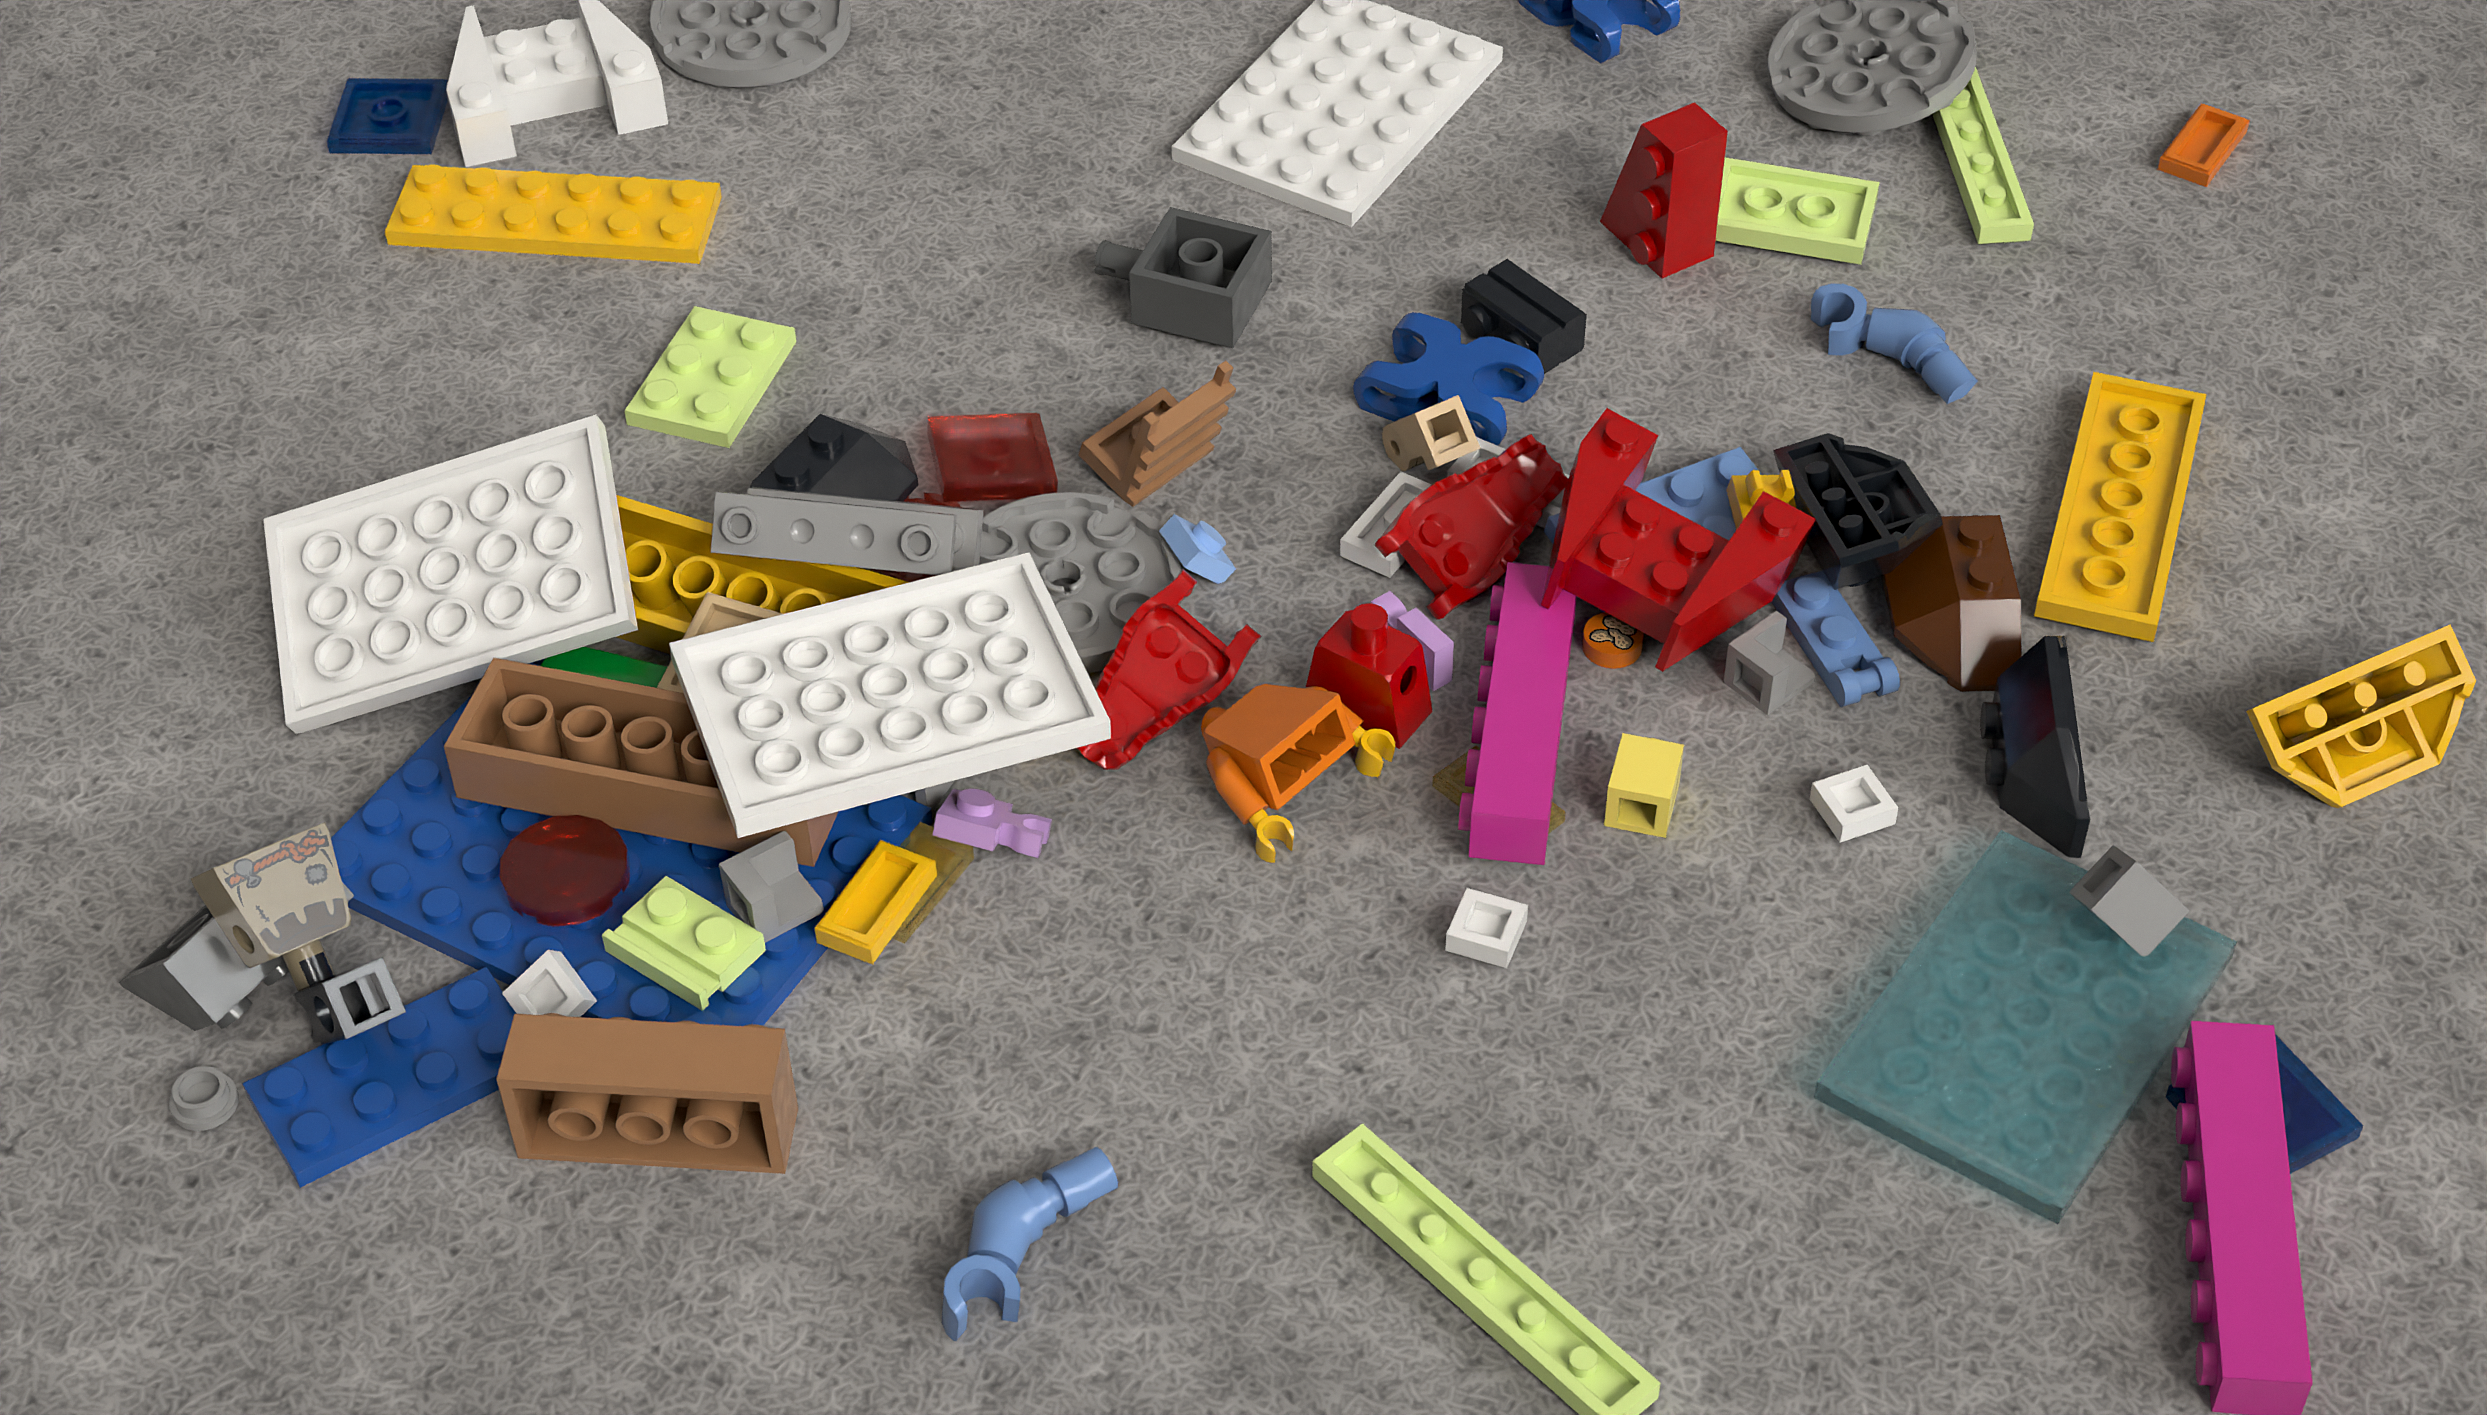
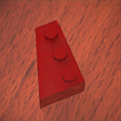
[1600,102,1728,279]

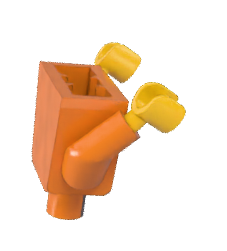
[1201,684,1395,863]

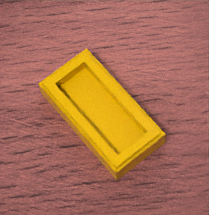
[815,840,937,965]

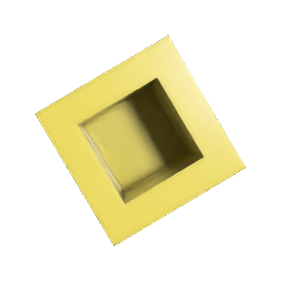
[1604,733,1684,838]

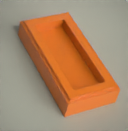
[2157,104,2250,187]

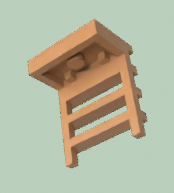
[1078,360,1236,507]

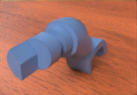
[1811,284,1978,404]
[941,1147,1118,1341]

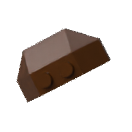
[1881,515,2022,692]

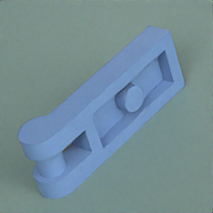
[1771,570,1900,707]

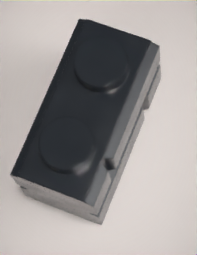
[1461,259,1587,374]

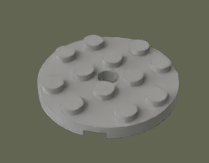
[650,0,852,87]
[1768,0,1977,136]
[952,492,1182,673]

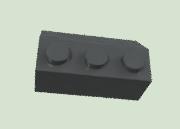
[119,882,354,1031]

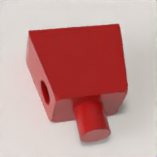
[1305,603,1432,749]

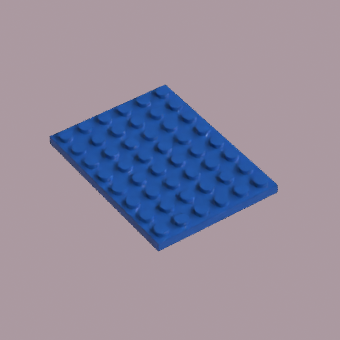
[331,659,933,1026]

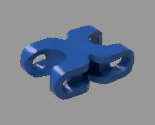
[1518,0,1680,63]
[1353,312,1544,446]

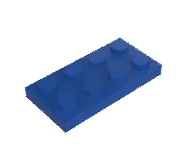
[242,967,517,1188]

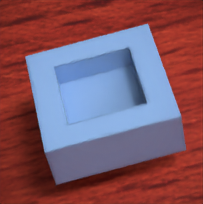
[1159,514,1236,584]

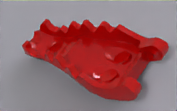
[1375,434,1568,620]
[1077,569,1262,770]

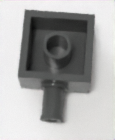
[1094,207,1272,348]

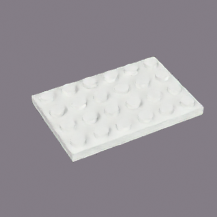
[1172,0,1503,227]
[263,415,638,734]
[669,553,1111,838]

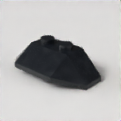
[750,414,918,502]
[1773,433,1943,590]
[1980,636,2091,858]

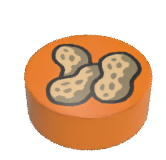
[1582,612,1644,669]

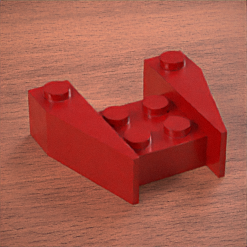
[1541,408,1816,672]

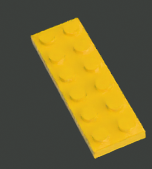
[385,164,722,264]
[2034,372,2207,642]

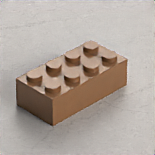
[496,1013,798,1174]

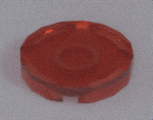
[499,815,630,927]

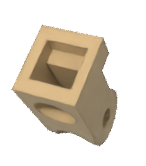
[1382,395,1481,471]

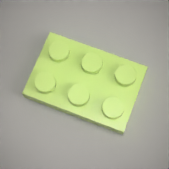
[1716,157,1880,265]
[624,306,797,448]

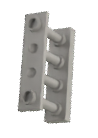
[711,487,984,575]

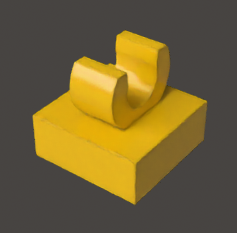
[1726,470,1797,530]

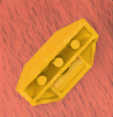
[2246,624,2476,808]

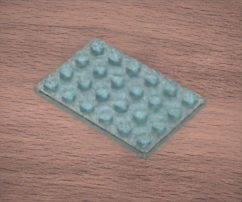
[1814,830,2237,1224]

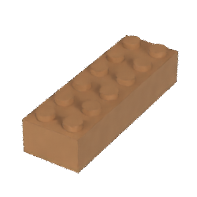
[444,658,839,867]

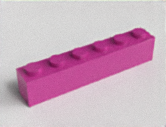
[1458,562,1577,865]
[2171,1021,2313,1415]

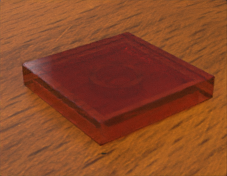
[927,413,1058,502]

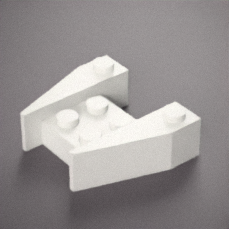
[446,0,668,167]

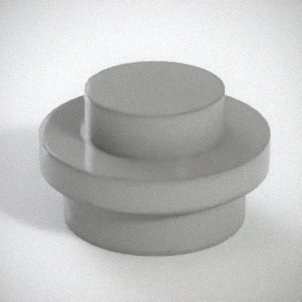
[169,1066,239,1131]

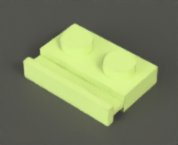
[602,876,766,1011]

